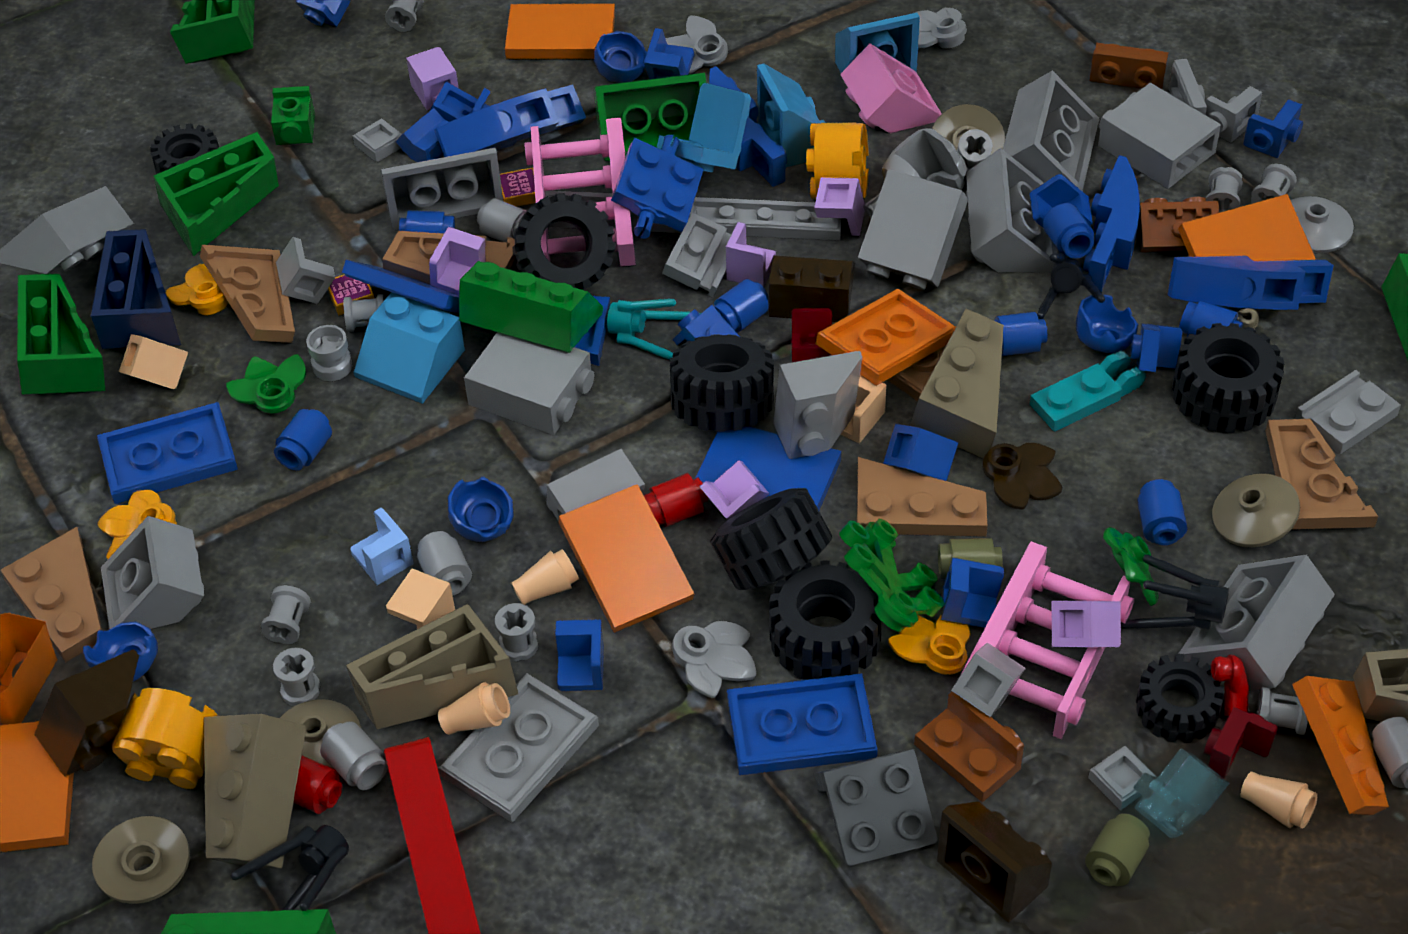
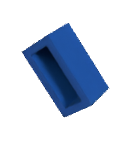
[396,108,448,162]

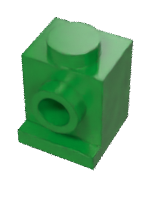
[271,86,315,145]

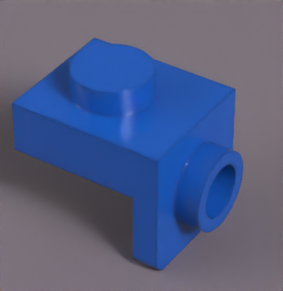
[296,0,351,27]
[430,82,491,122]
[1243,99,1303,158]
[672,305,740,346]
[1130,323,1182,372]

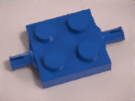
[611,135,704,239]

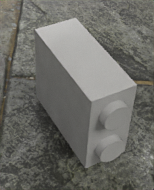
[1098,83,1221,189]
[858,169,968,290]
[464,332,594,435]

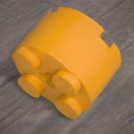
[806,122,869,200]
[112,688,218,789]

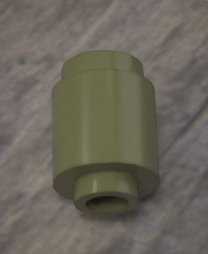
[938,538,1003,579]
[1085,814,1150,886]

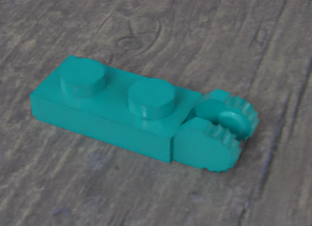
[1029,351,1146,431]

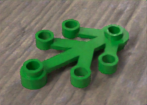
[839,519,945,632]

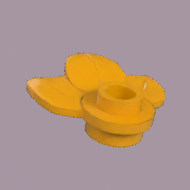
[165,264,228,315]
[98,490,177,560]
[888,615,970,674]

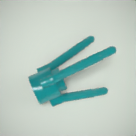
[607,299,701,360]

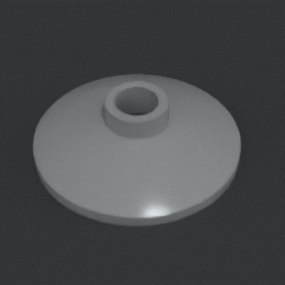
[1291,196,1354,254]

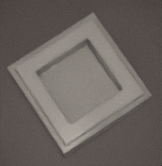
[353,118,402,163]
[1088,746,1157,811]

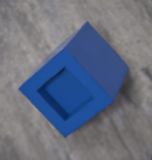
[644,28,695,80]
[1029,174,1093,227]
[883,424,958,481]
[941,558,1004,628]
[555,620,604,691]

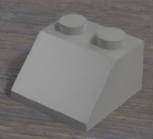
[773,351,863,459]
[101,516,204,629]

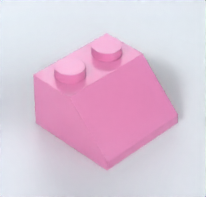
[840,43,942,134]

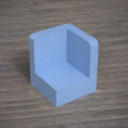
[350,507,414,585]

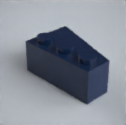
[91,229,181,349]

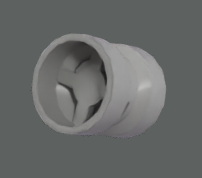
[306,325,353,381]

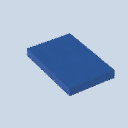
[342,260,459,313]
[97,402,238,504]
[695,427,841,511]
[727,673,878,775]

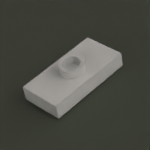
[1168,59,1207,115]

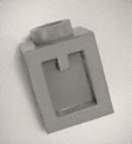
[1205,86,1262,143]

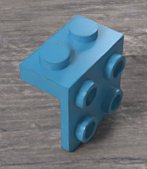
[657,83,751,172]

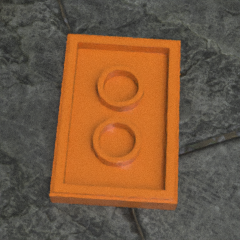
[505,4,615,59]
[1178,194,1316,261]
[816,289,956,386]
[558,484,694,633]
[0,721,74,852]

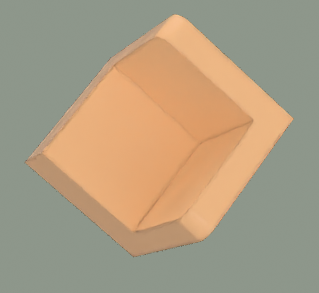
[119,334,188,389]
[841,375,886,444]
[386,568,455,629]

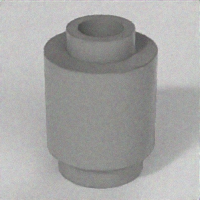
[477,198,527,242]
[417,531,472,595]
[1372,717,1408,789]
[320,722,388,790]

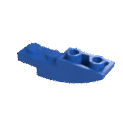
[709,66,788,187]
[434,84,586,157]
[1083,155,1140,292]
[1168,256,1334,310]

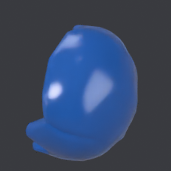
[594,31,647,83]
[1076,294,1139,354]
[448,477,514,542]
[83,621,158,682]

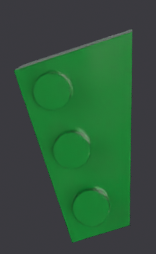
[153,132,279,256]
[17,274,105,395]

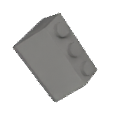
[1003,70,1099,192]
[381,148,503,230]
[966,148,1057,272]
[0,186,134,274]
[1178,555,1335,690]

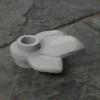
[915,7,967,48]
[666,15,728,73]
[672,621,756,698]

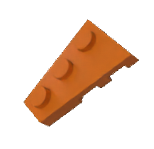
[1292,676,1389,815]

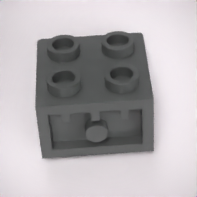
[814,749,938,866]

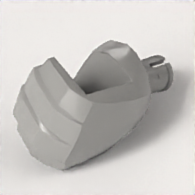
[863,128,967,218]

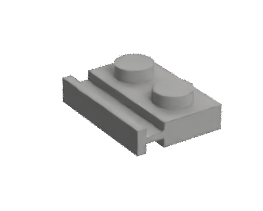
[662,212,732,297]
[1295,370,1401,455]

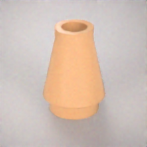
[511,549,579,605]
[438,682,510,735]
[1240,771,1317,829]

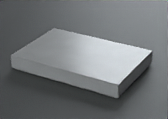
[439,673,599,823]

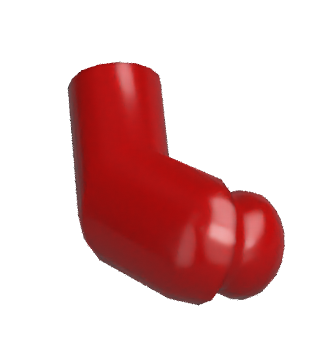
[1211,654,1249,716]

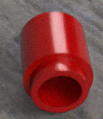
[643,473,708,527]
[293,755,342,814]

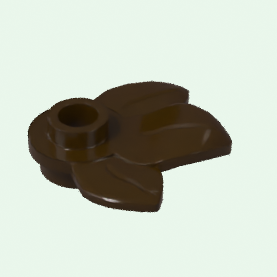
[982,443,1063,510]

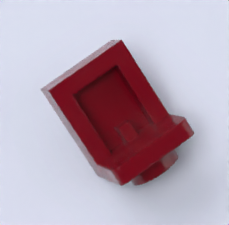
[792,308,832,363]
[1203,707,1278,782]

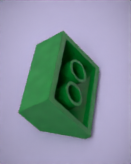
[593,73,706,161]
[459,261,603,353]

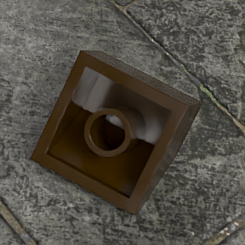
[769,255,855,322]
[34,649,139,777]
[937,801,1052,923]

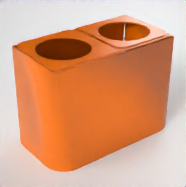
[0,613,58,725]

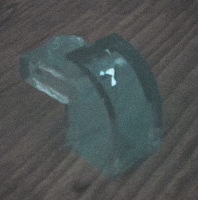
[1133,748,1230,839]

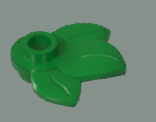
[226,354,306,413]
[1103,527,1159,606]

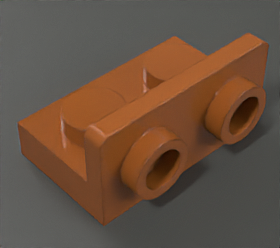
[1089,43,1169,89]
[1138,197,1219,252]
[914,692,1024,803]

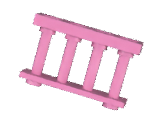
[525,118,636,267]
[961,541,1134,739]

